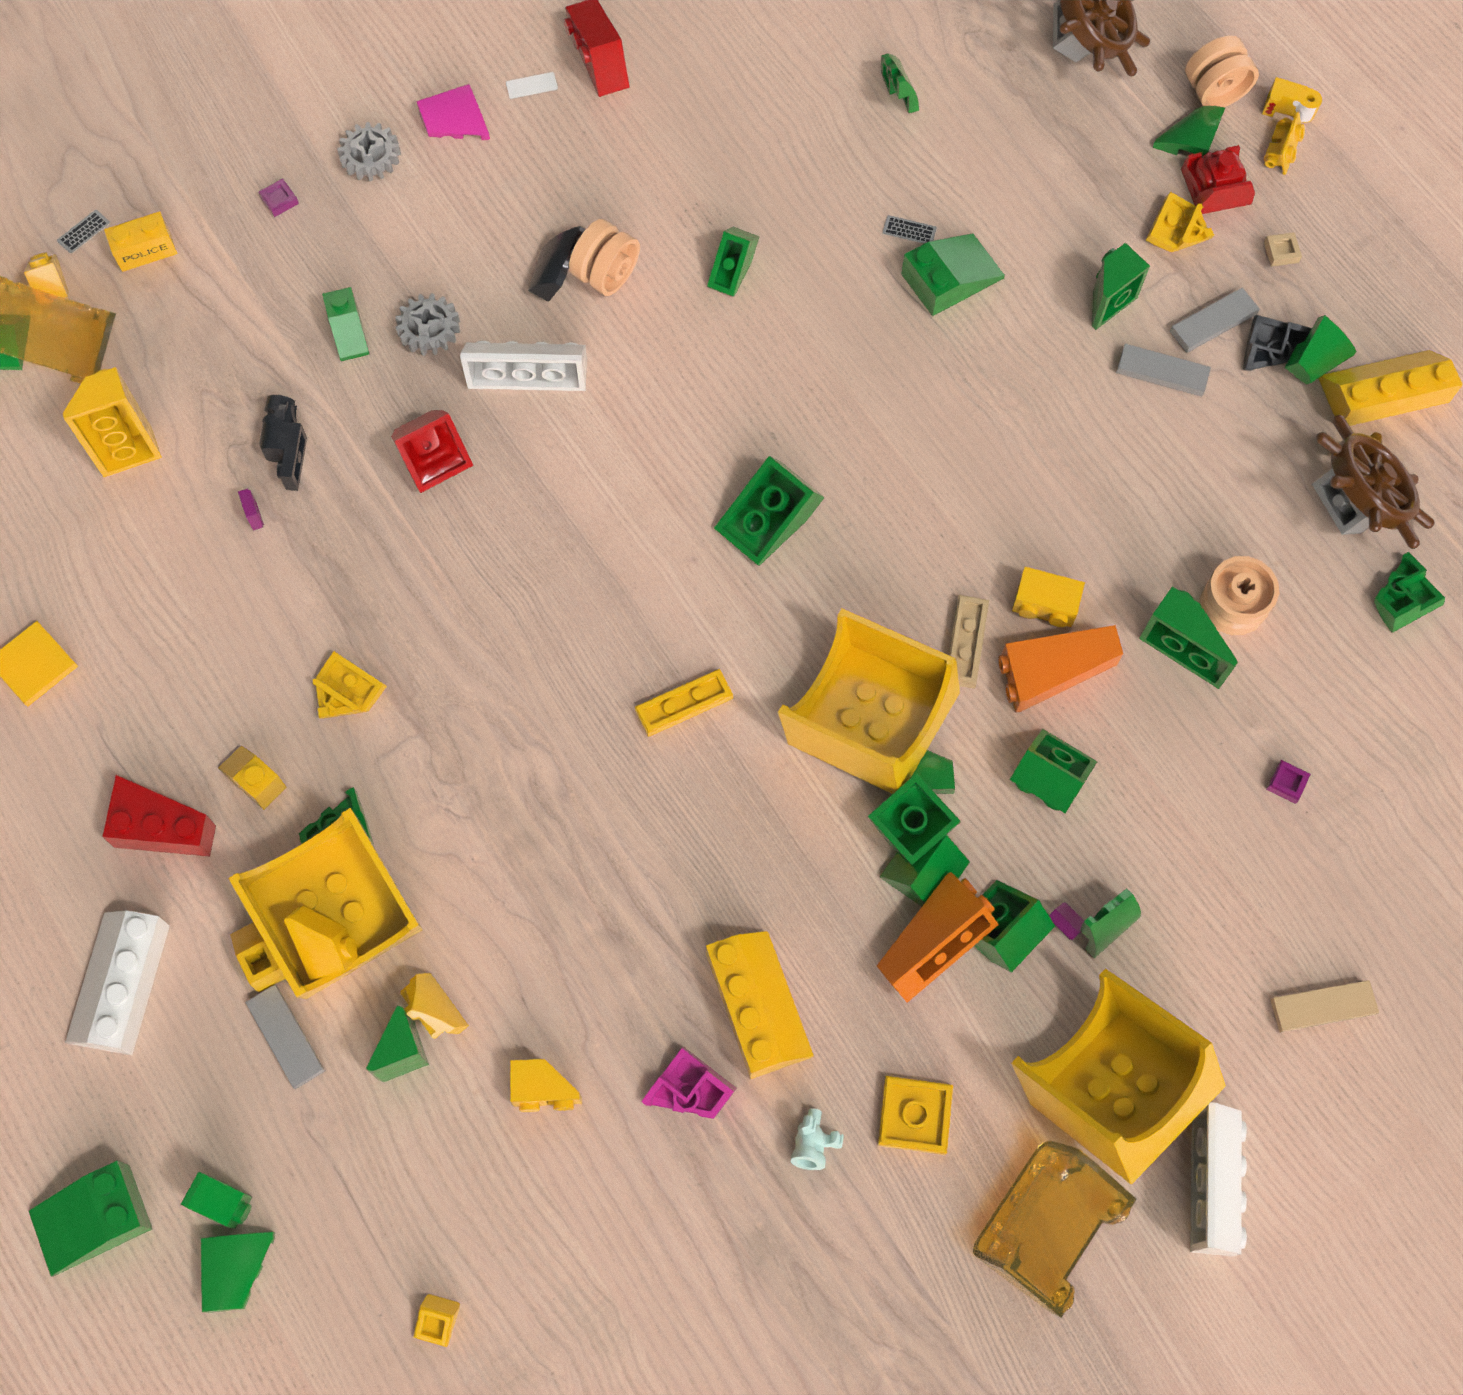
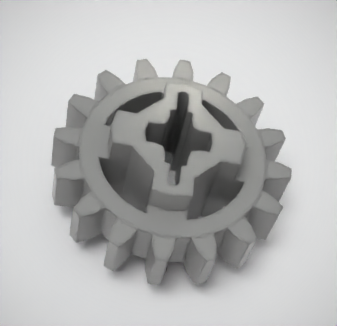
[337,122,401,181]
[395,293,460,356]

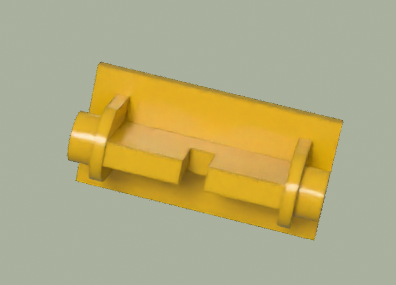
[1264,112,1305,175]

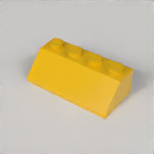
[1318,350,1463,426]
[62,367,162,477]
[706,931,814,1080]

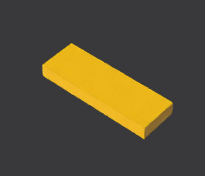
[635,668,733,737]

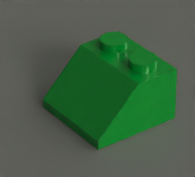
[1092,242,1150,330]
[1010,729,1098,814]
[975,880,1055,973]

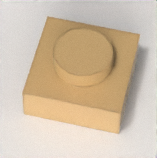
[1264,232,1302,267]

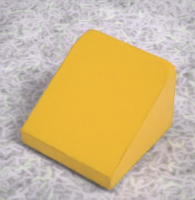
[413,1294,460,1347]

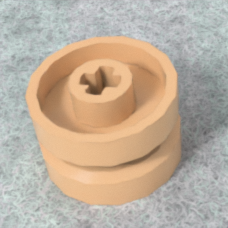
[1185,36,1259,107]
[569,219,640,296]
[1200,556,1280,635]

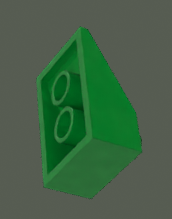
[901,233,1005,317]
[714,456,825,566]
[1139,586,1238,689]
[29,1161,153,1277]

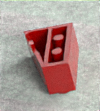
[564,0,630,97]
[102,775,216,857]

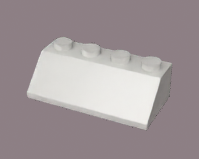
[460,341,587,391]
[65,910,170,1055]
[1190,1102,1247,1257]

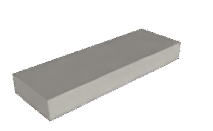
[1170,287,1260,353]
[1116,344,1211,397]
[245,985,325,1090]

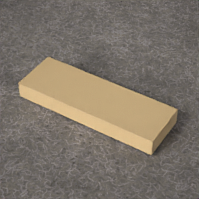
[949,595,989,689]
[1270,980,1379,1033]

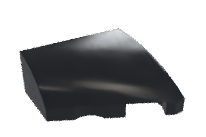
[528,226,586,302]
[1243,315,1312,371]

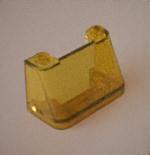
[0,276,116,384]
[973,1141,1137,1318]

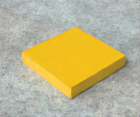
[0,621,78,707]
[878,1076,953,1155]

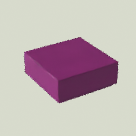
[258,178,299,217]
[238,488,264,531]
[1266,760,1311,804]
[1049,902,1084,940]

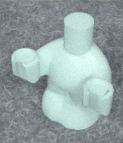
[790,1108,844,1170]

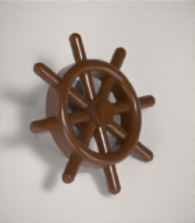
[1053,0,1150,77]
[1312,415,1435,549]

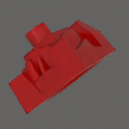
[1181,145,1255,214]
[391,410,474,493]

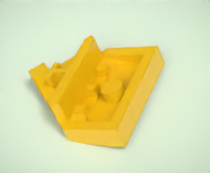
[1146,191,1214,252]
[312,651,387,719]
[400,973,469,1039]

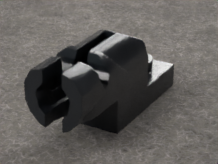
[259,395,307,491]

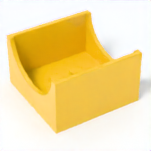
[778,608,960,794]
[228,808,423,999]
[1011,968,1226,1185]

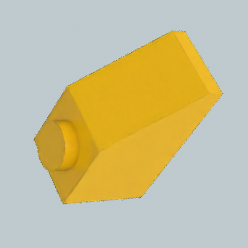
[218,745,287,810]
[284,906,358,981]

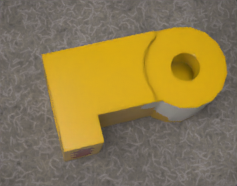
[1262,77,1322,123]

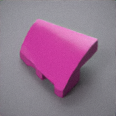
[416,84,490,140]
[641,1047,737,1119]

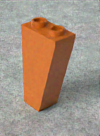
[998,625,1124,712]
[876,872,999,1003]

